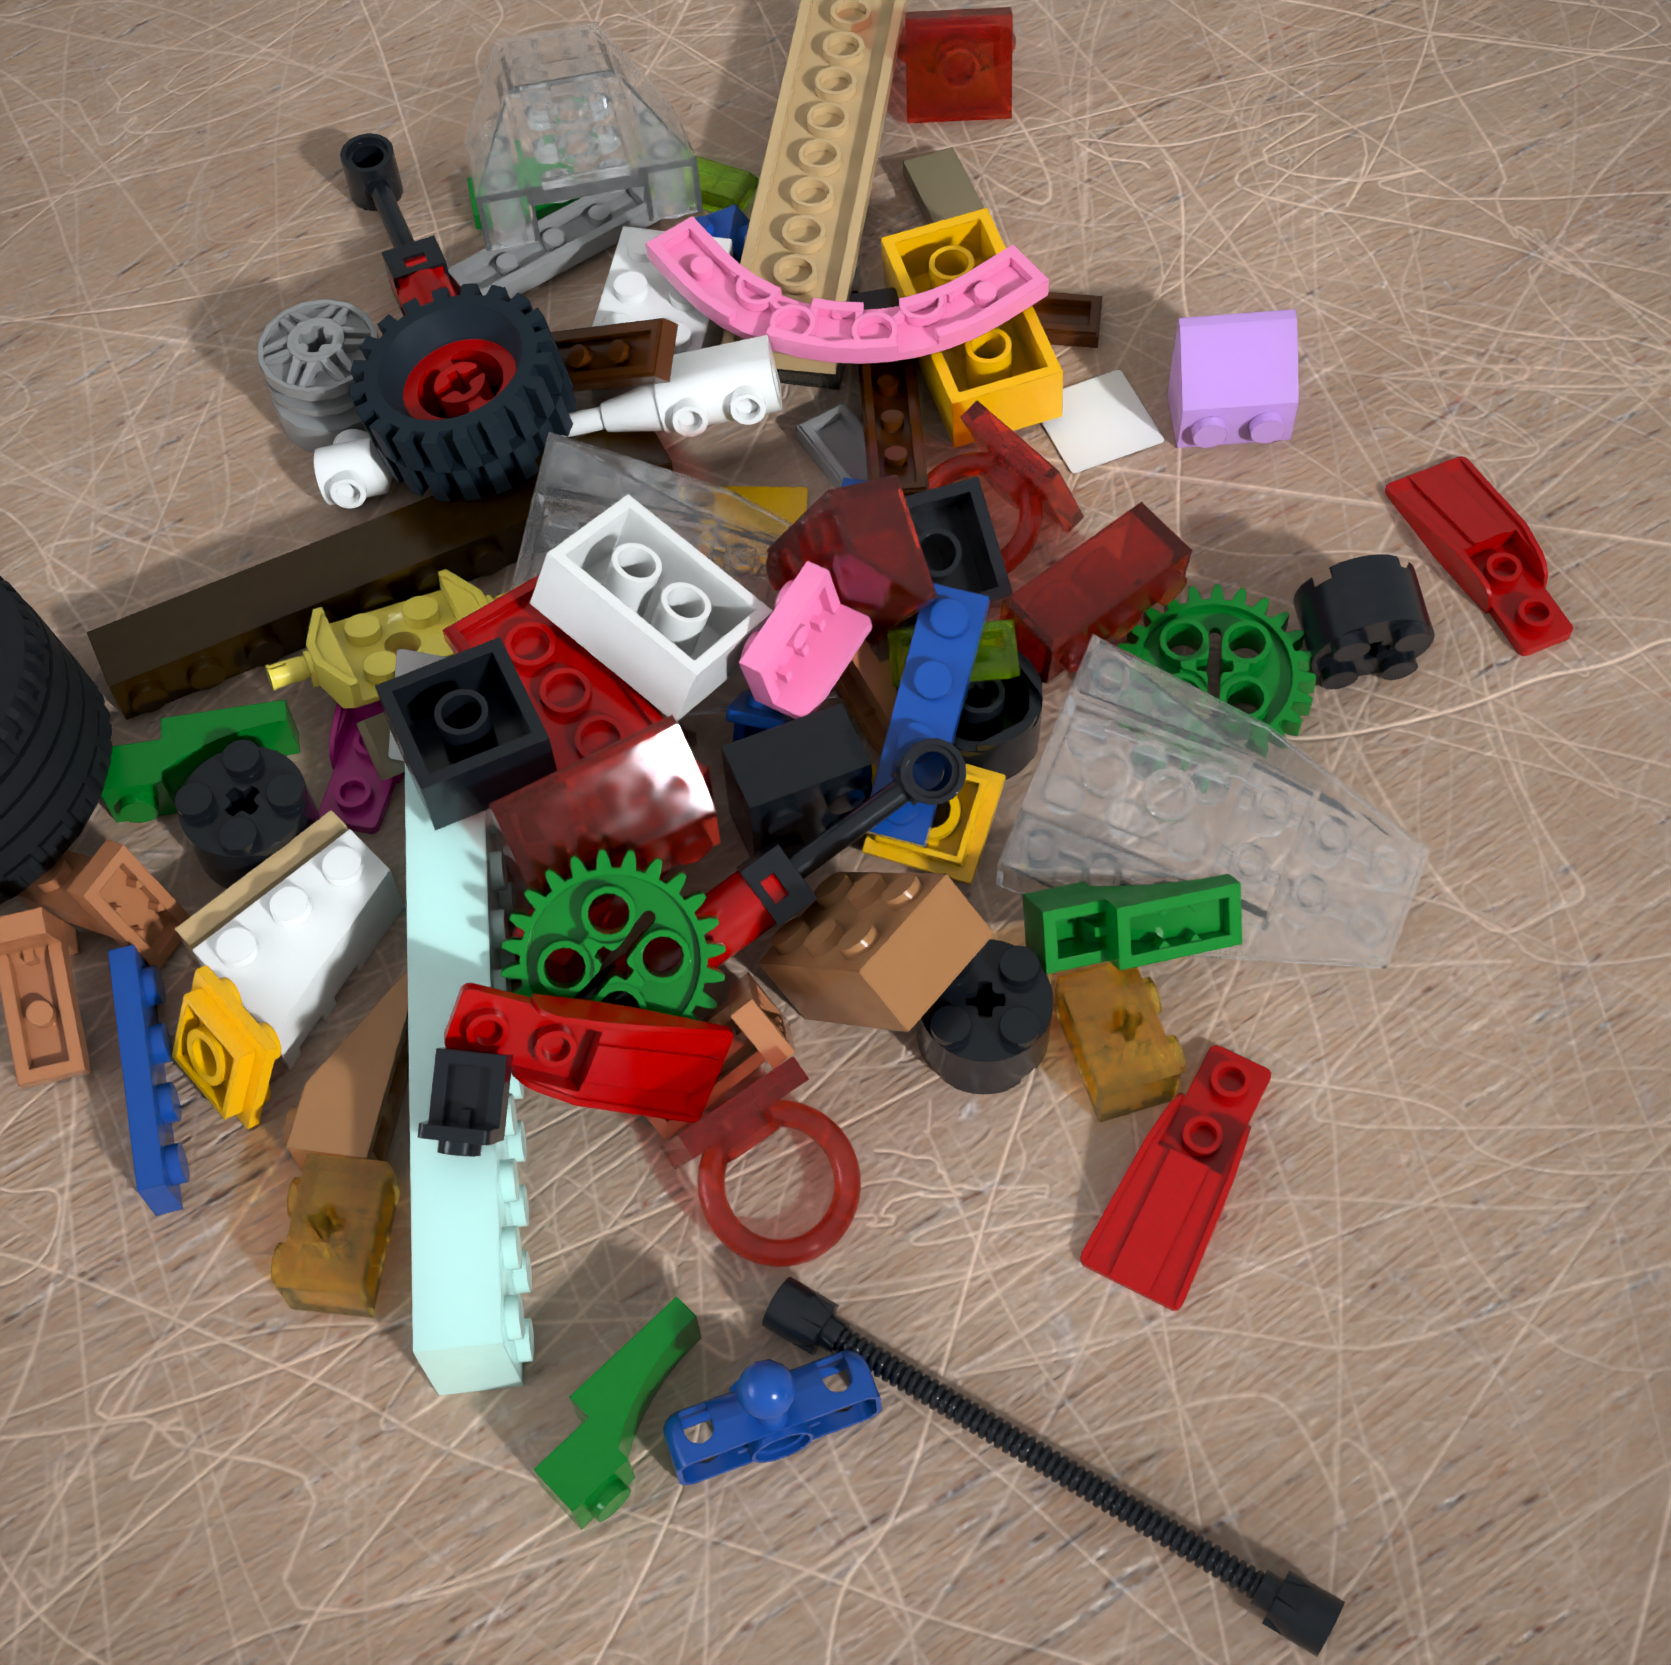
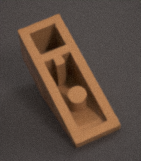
[283,972,409,1184]

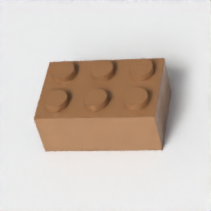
[758,872,994,1032]

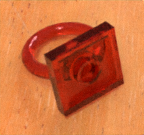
[897,7,1017,124]
[928,400,1084,575]
[660,1056,861,1267]

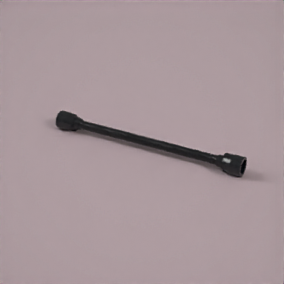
[762,1276,1345,1657]

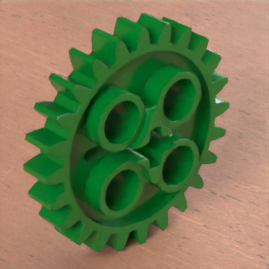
[1112,584,1316,776]
[501,848,726,1020]

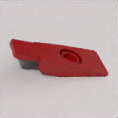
[1385,456,1573,656]
[444,983,734,1123]
[1080,1045,1271,1311]

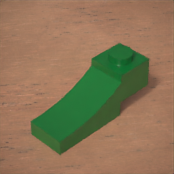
[101,700,300,823]
[1022,874,1242,974]
[533,1296,701,1530]

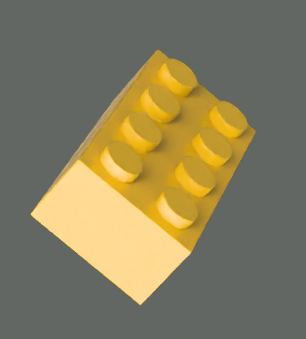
[881,208,1063,448]

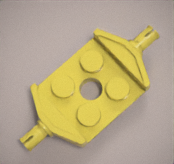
[265,569,508,708]

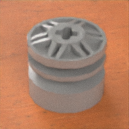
[257,299,379,453]

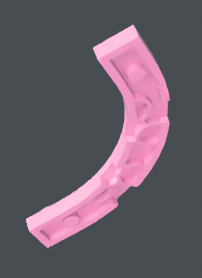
[645,216,1049,364]

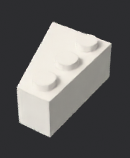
[192,829,404,1070]

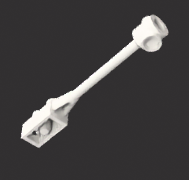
[314,335,782,509]

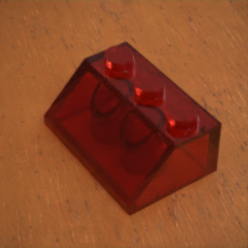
[766,475,938,648]
[995,502,1192,683]
[488,715,721,913]

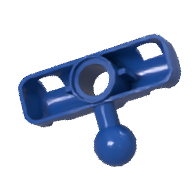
[663,1350,882,1485]

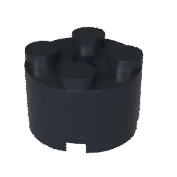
[1293,554,1435,690]
[953,640,1043,780]
[174,740,320,889]
[917,939,1053,1095]

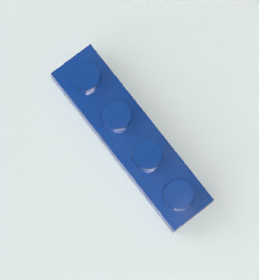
[867,582,990,848]
[108,945,190,1216]

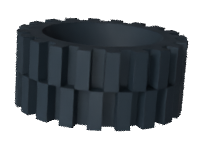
[349,283,576,502]

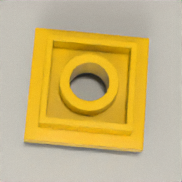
[862,764,1006,885]
[171,965,281,1130]

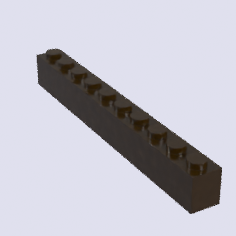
[86,429,677,720]

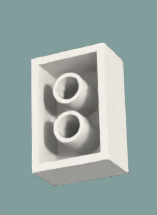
[591,226,733,399]
[530,494,773,723]

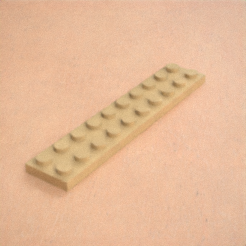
[721,0,908,374]

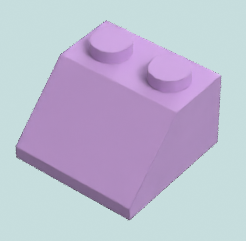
[1167,309,1299,448]

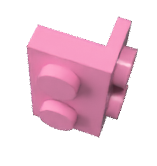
[738,561,872,719]

